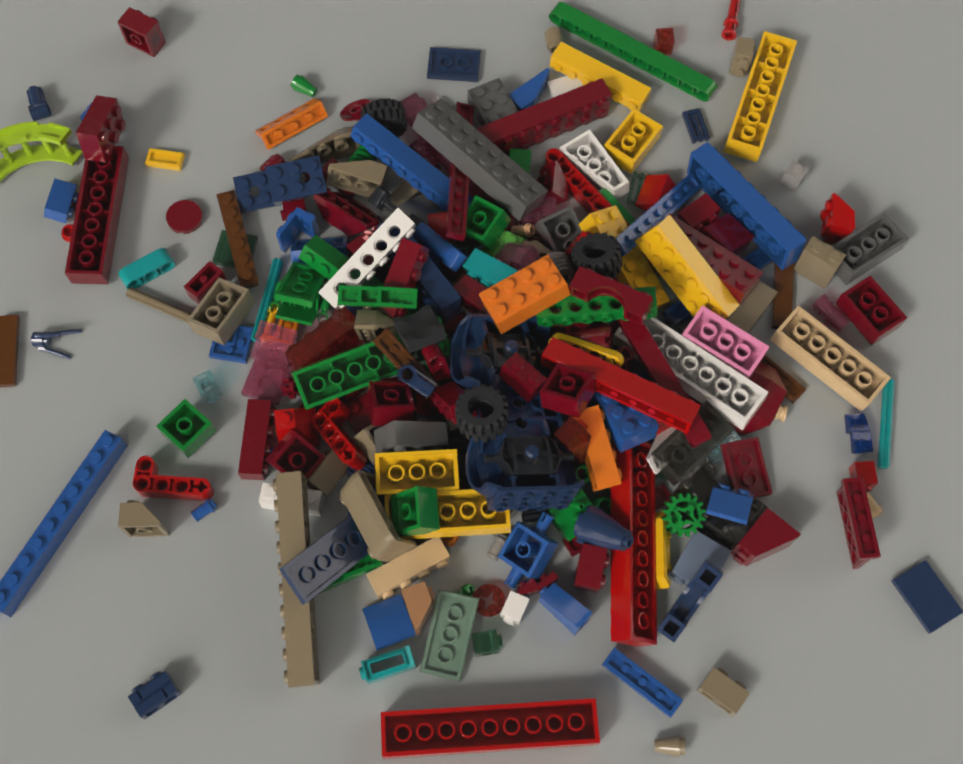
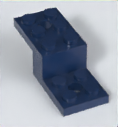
[233,156,327,214]

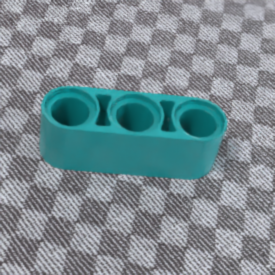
[118,248,175,289]

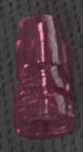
[811,294,850,332]

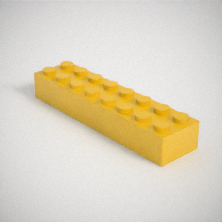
[723,31,797,163]

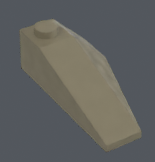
[290,126,360,163]

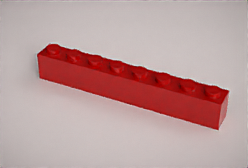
[540,337,701,434]

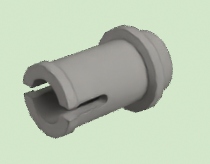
[486,534,507,561]

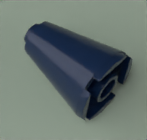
[574,505,634,551]

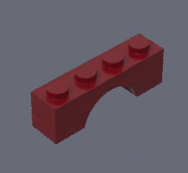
[569,266,653,326]

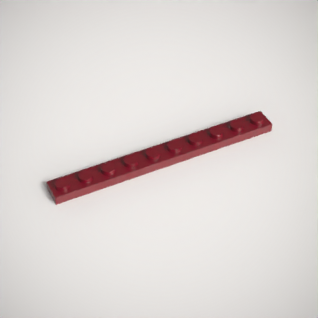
[445,101,474,241]

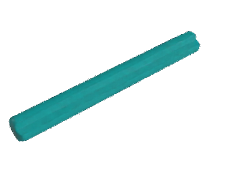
[251,258,283,343]
[878,379,895,469]

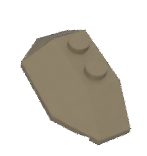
[354,307,396,342]

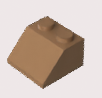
[401,581,435,637]

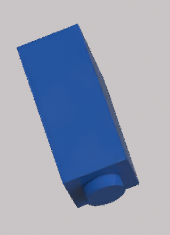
[539,583,592,636]

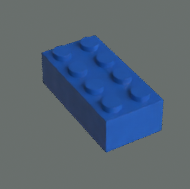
[588,391,659,453]

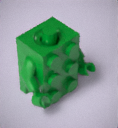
[269,261,331,326]

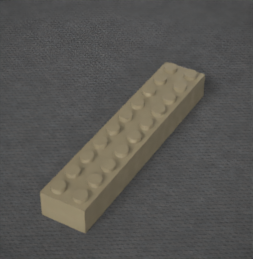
[273,471,320,688]

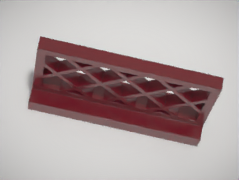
[836,477,881,569]

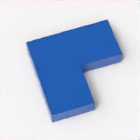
[209,325,254,364]

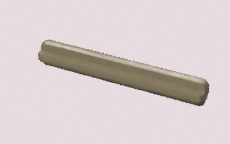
[126,287,192,324]

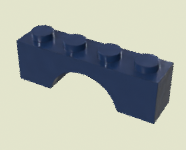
[657,560,723,642]

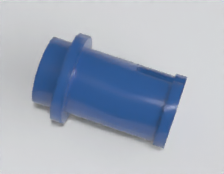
[191,498,218,522]

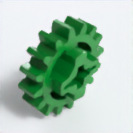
[661,493,706,537]

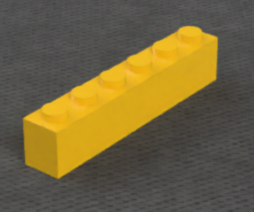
[550,42,652,112]

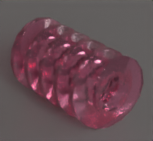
[409,137,441,171]

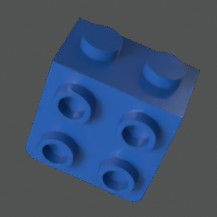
[276,207,320,252]

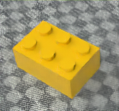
[604,109,663,174]

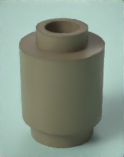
[545,27,563,54]

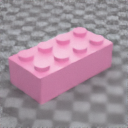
[682,305,769,379]

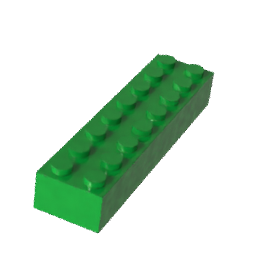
[291,316,450,410]

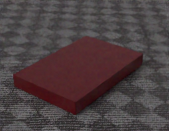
[720,437,773,498]

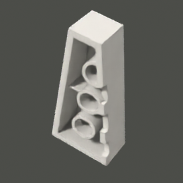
[560,129,629,199]

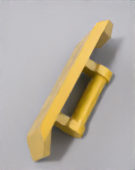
[655,511,672,590]

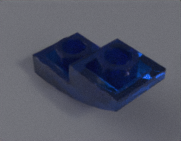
[844,413,873,454]

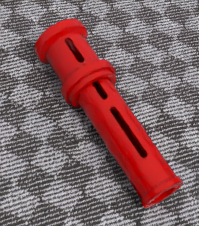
[721,0,741,41]

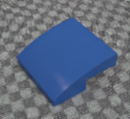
[362,594,416,650]

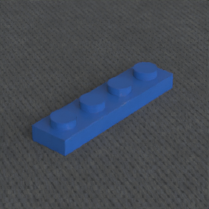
[602,647,683,718]

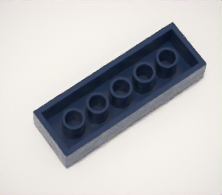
[376,220,461,325]

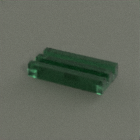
[626,171,651,205]

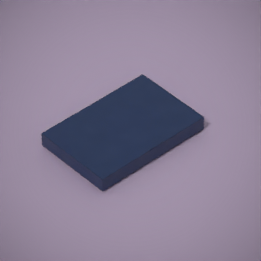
[427,47,481,82]
[891,560,963,634]

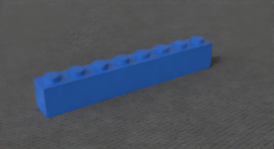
[350,113,474,212]

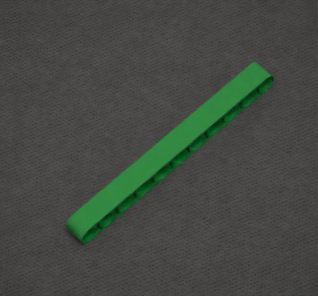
[549,2,717,102]

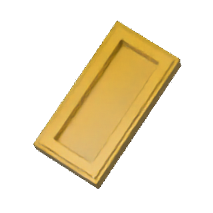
[145,148,185,171]

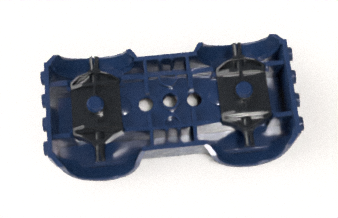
[449,313,584,512]

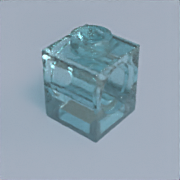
[192,370,223,404]

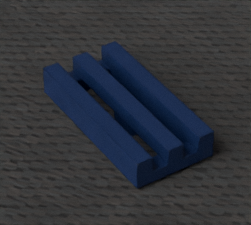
[682,109,710,144]

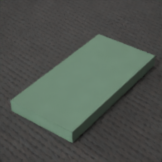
[419,589,479,681]

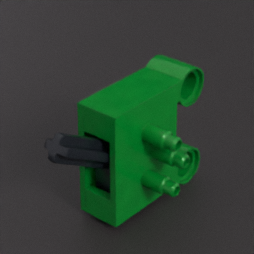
[521,463,611,541]

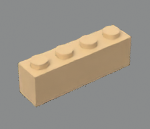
[366,538,450,600]

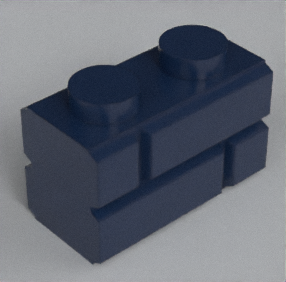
[128,671,181,719]

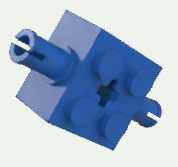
[498,511,559,589]

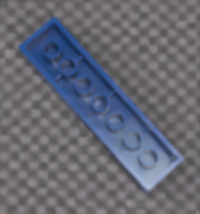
[687,142,807,271]

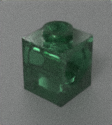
[471,629,503,658]

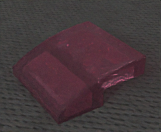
[250,320,298,369]

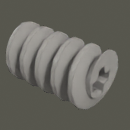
[548,252,575,286]

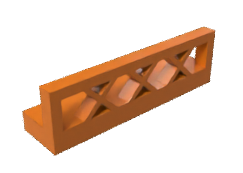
[255,98,328,150]

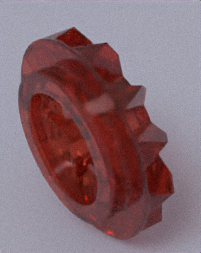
[473,584,505,617]

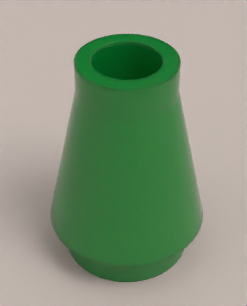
[291,74,318,98]

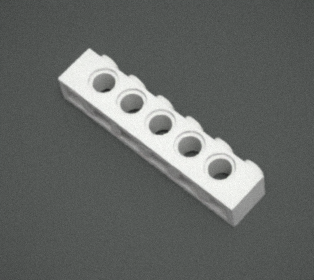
[318,208,416,310]

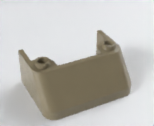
[339,470,417,562]

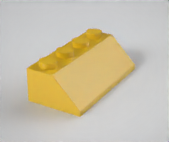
[374,449,459,496]

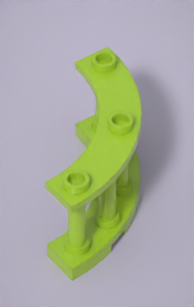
[0,121,83,182]

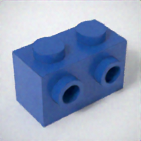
[44,178,79,223]

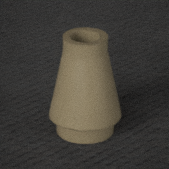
[654,735,685,757]

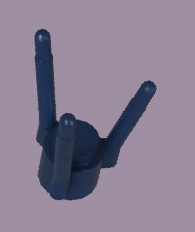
[31,329,82,359]

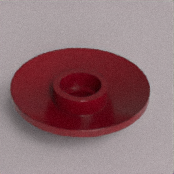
[340,99,372,121]

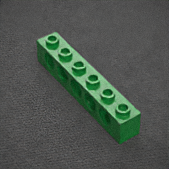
[536,286,657,327]

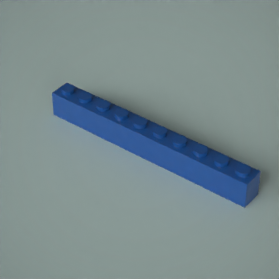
[0,430,128,617]

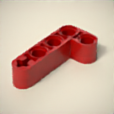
[312,398,367,470]
[133,455,214,501]

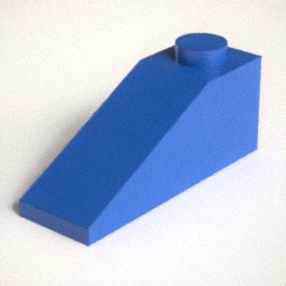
[509,68,550,111]

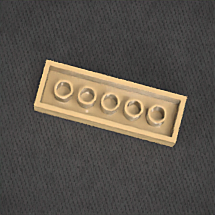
[770,305,891,412]

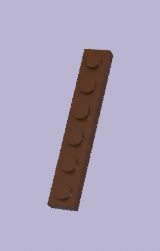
[216,190,260,289]

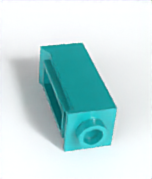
[359,645,416,684]

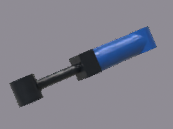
[367,185,468,272]

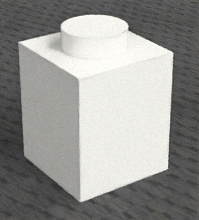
[500,591,530,626]

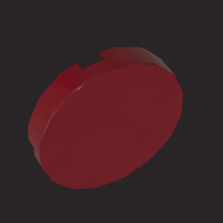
[166,200,203,234]

